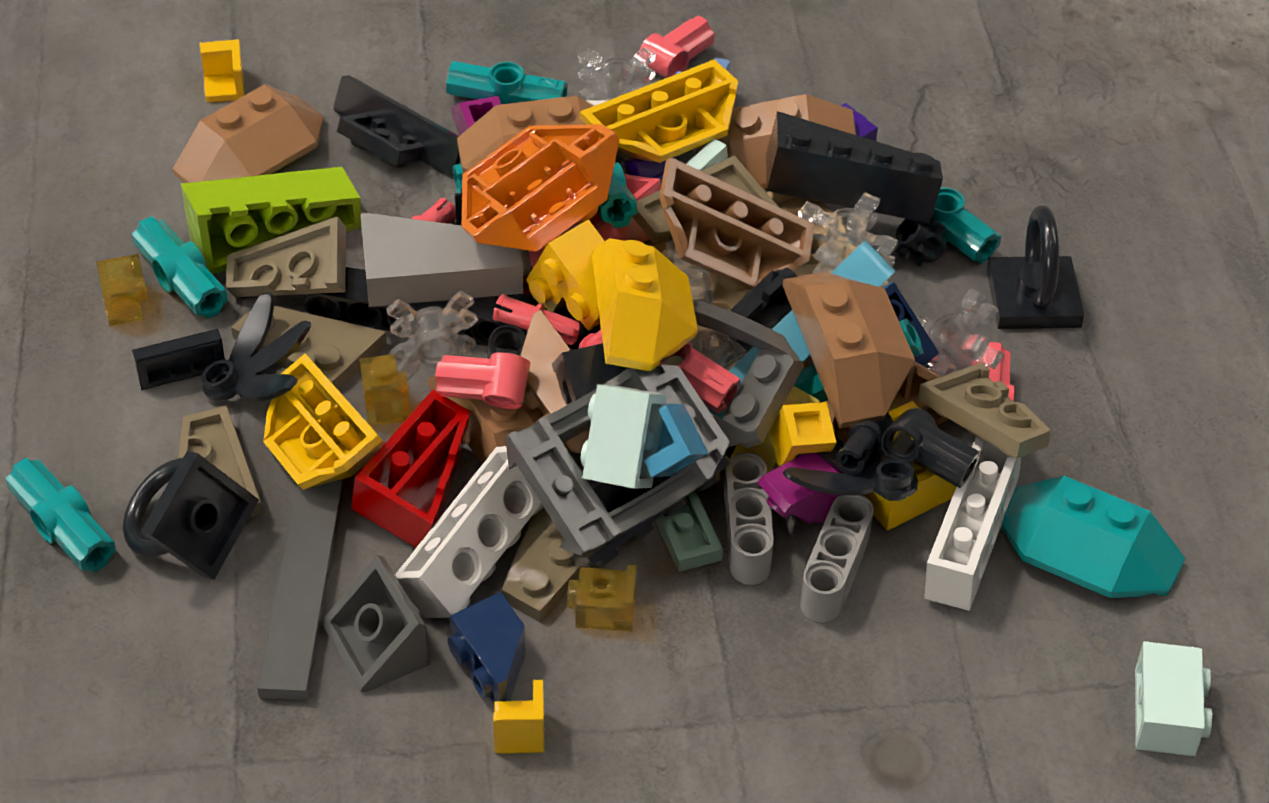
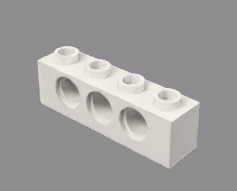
[924,437,1021,611]
[395,446,543,618]

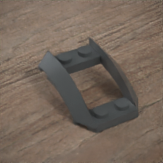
[693,299,804,454]
[505,364,730,556]

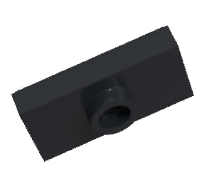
[132,329,225,390]

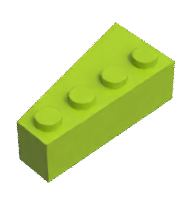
[181,167,362,274]

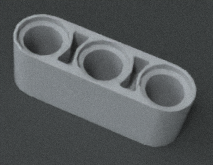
[724,452,774,585]
[800,495,874,623]

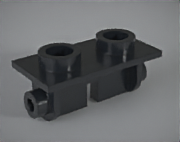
[724,268,797,353]

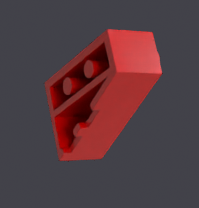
[351,389,470,548]

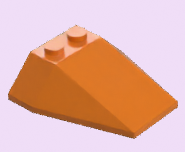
[462,124,620,251]

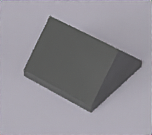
[320,555,428,692]

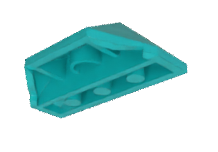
[1000,475,1186,598]

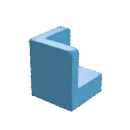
[644,404,709,477]

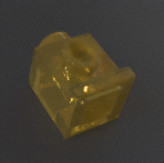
[96,253,148,326]
[359,354,411,426]
[567,565,637,632]

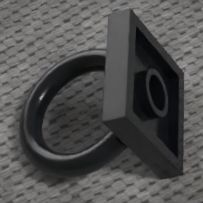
[987,205,1084,329]
[123,451,259,580]

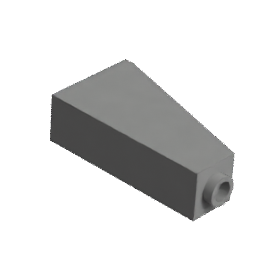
[360,213,531,307]

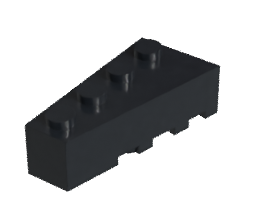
[766,111,943,224]

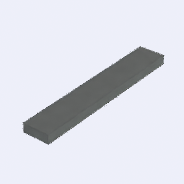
[257,478,346,701]

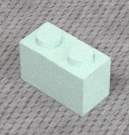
[581,384,667,488]
[1135,642,1212,756]

